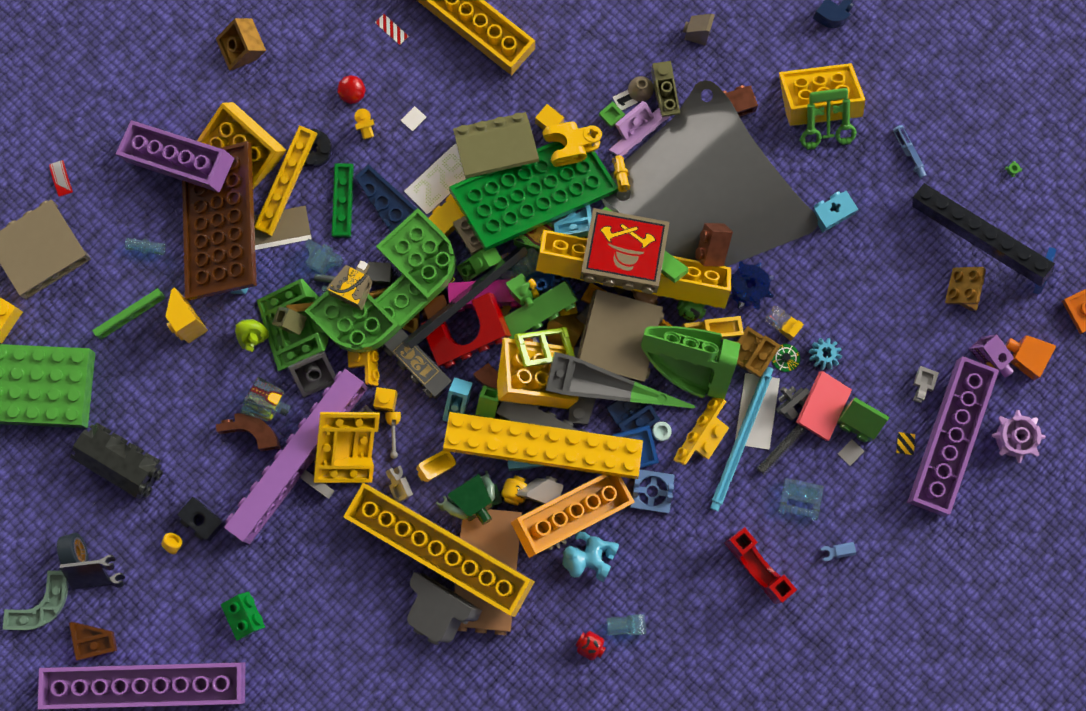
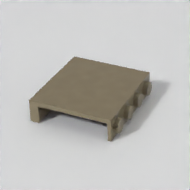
[0,199,91,300]
[577,289,664,382]

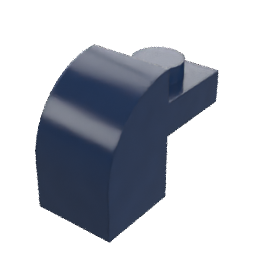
[813,0,855,28]

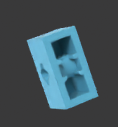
[813,191,858,232]

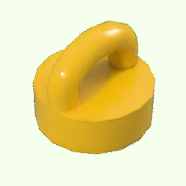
[161,533,182,554]

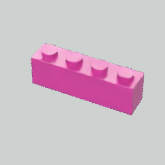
[448,279,522,312]

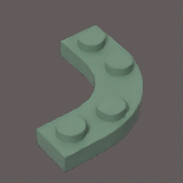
[3,571,69,630]

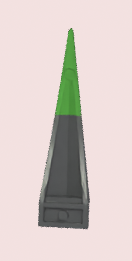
[545,352,695,408]

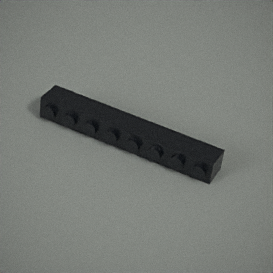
[912,183,1055,287]

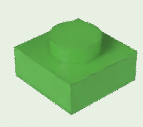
[599,101,625,128]

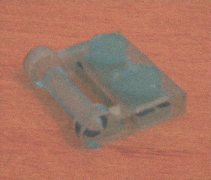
[778,478,824,521]

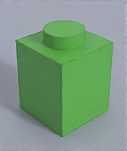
[476,386,500,418]

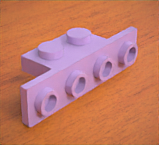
[609,101,670,156]

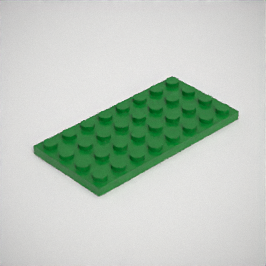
[449,142,618,251]

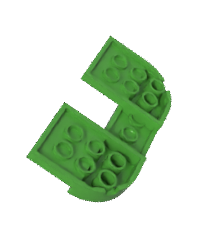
[305,208,456,353]

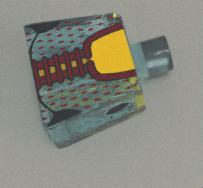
[240,377,291,421]

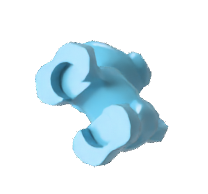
[562,531,619,582]

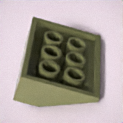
[453,112,539,178]

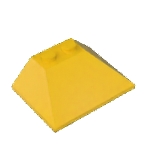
[313,412,380,483]

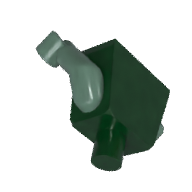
[436,471,495,525]

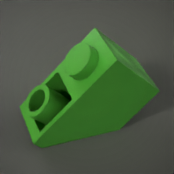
[456,247,502,282]

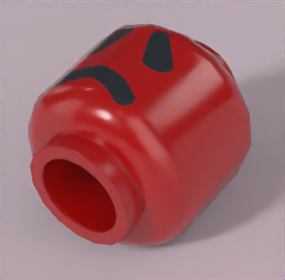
[575,631,606,661]

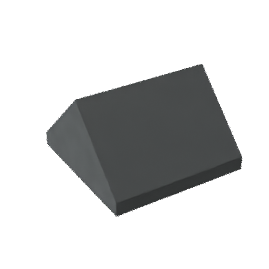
[288,351,336,398]

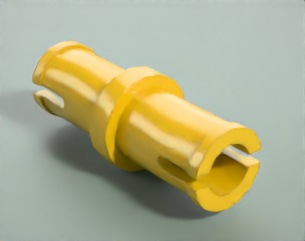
[612,155,630,192]

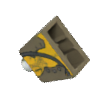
[327,260,372,310]

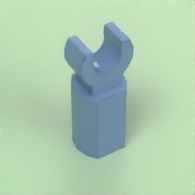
[820,542,856,561]

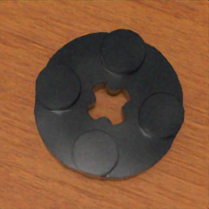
[304,129,332,167]

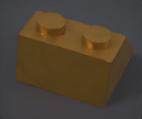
[216,18,266,70]

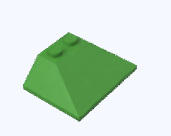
[257,279,329,371]

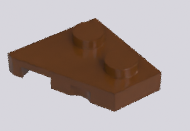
[69,622,117,661]

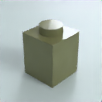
[272,307,307,335]

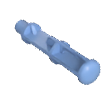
[893,125,927,179]

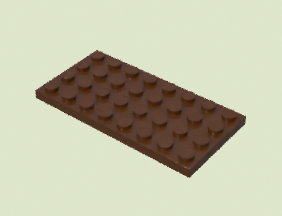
[182,141,257,301]

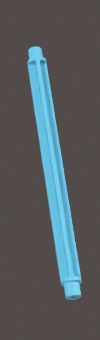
[710,367,774,512]

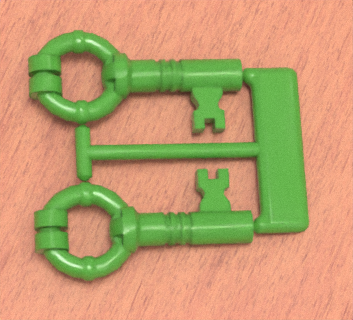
[800,88,857,150]

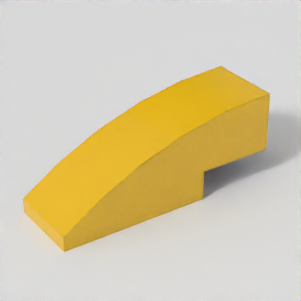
[680,316,744,340]

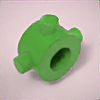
[1005,161,1022,177]

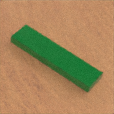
[332,163,354,238]

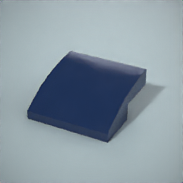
[605,400,660,432]

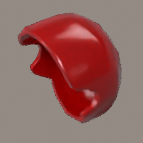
[337,75,366,104]

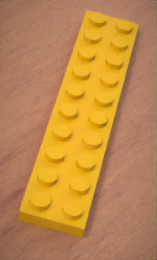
[443,412,643,479]

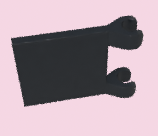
[60,555,125,590]

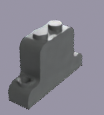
[407,572,482,645]

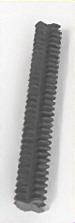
[756,424,807,475]

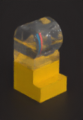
[765,306,804,341]

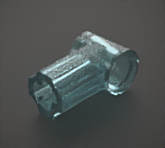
[607,614,646,635]

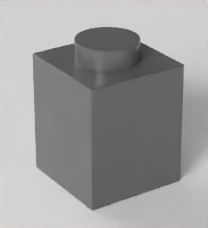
[366,262,393,286]

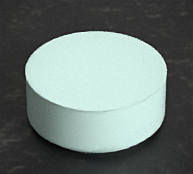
[652,422,672,442]

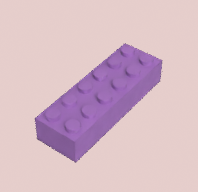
[116,120,234,192]

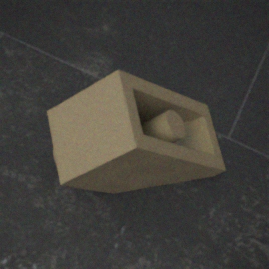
[683,14,715,46]

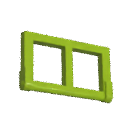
[514,327,575,368]

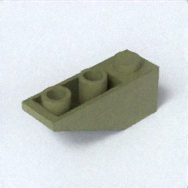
[651,61,680,117]

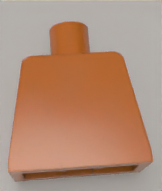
[1005,336,1056,380]

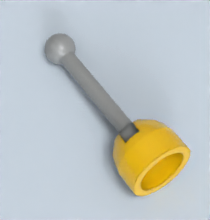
[385,412,401,459]

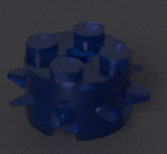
[729,261,774,310]

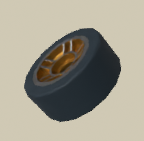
[57,532,88,564]

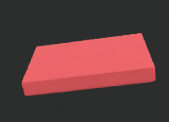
[796,371,852,441]

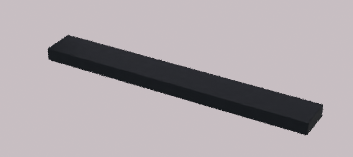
[402,247,528,348]

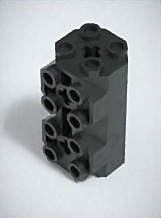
[70,422,163,499]

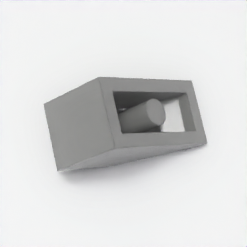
[517,476,564,505]

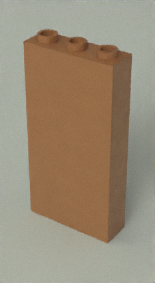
[455,509,522,635]

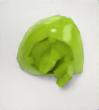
[235,319,269,352]

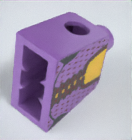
[969,334,1014,378]

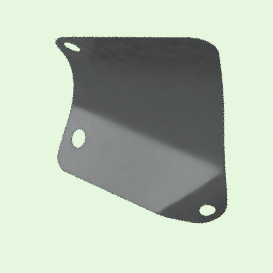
[603,80,818,267]

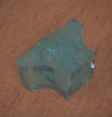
[305,239,344,275]

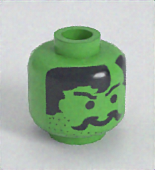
[677,300,706,322]

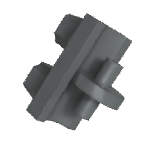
[775,386,810,420]

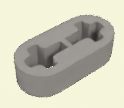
[299,470,335,499]

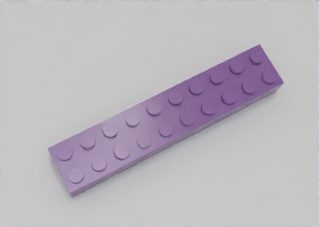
[224,369,368,544]
[38,662,245,709]

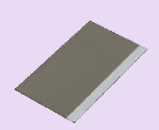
[254,205,311,250]

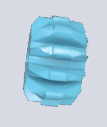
[809,338,842,370]

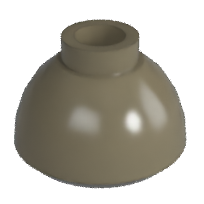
[628,76,654,102]

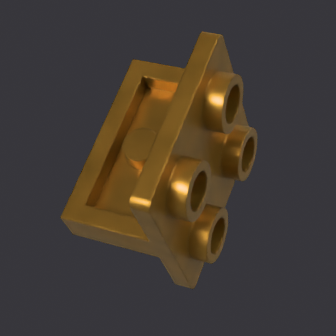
[945,267,986,311]

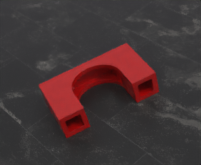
[421,293,511,368]
[724,527,797,604]

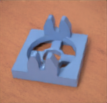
[630,470,675,514]

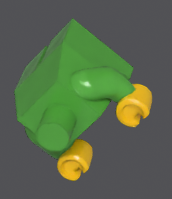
[506,273,539,308]

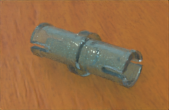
[125,238,166,255]

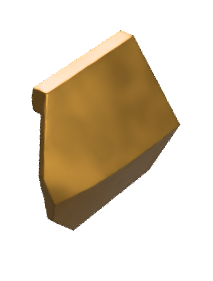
[547,311,585,347]

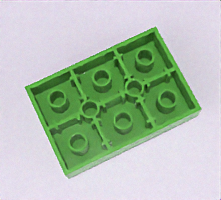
[0,344,95,428]

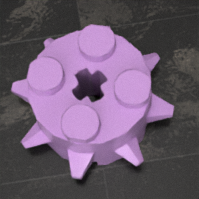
[992,410,1046,463]

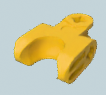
[542,122,602,167]

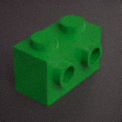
[220,592,265,641]

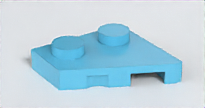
[554,205,592,237]

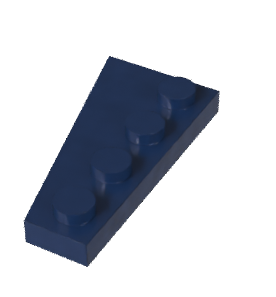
[355,164,417,232]

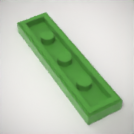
[92,288,166,339]

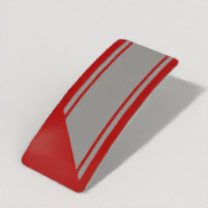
[49,160,73,196]

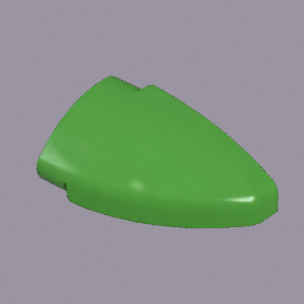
[641,326,740,399]

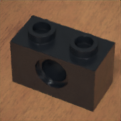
[177,497,226,541]

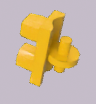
[354,108,375,139]

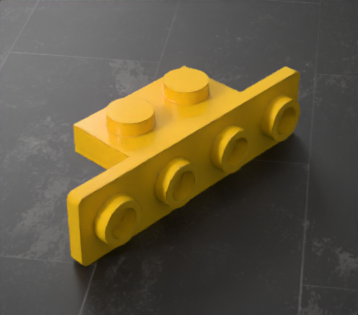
[348,349,380,386]
[673,398,729,465]

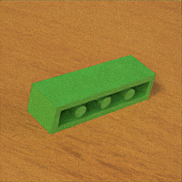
[504,280,578,339]

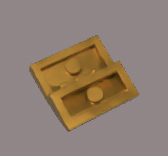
[736,326,781,377]

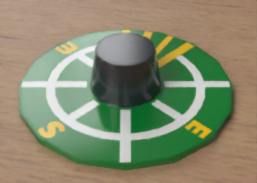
[772,344,800,372]

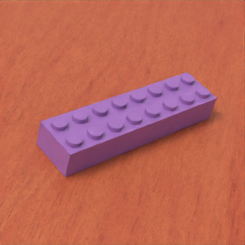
[907,356,999,517]

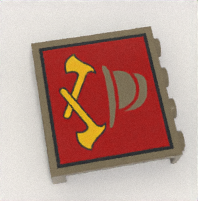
[580,208,670,294]

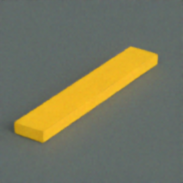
[254,125,317,236]

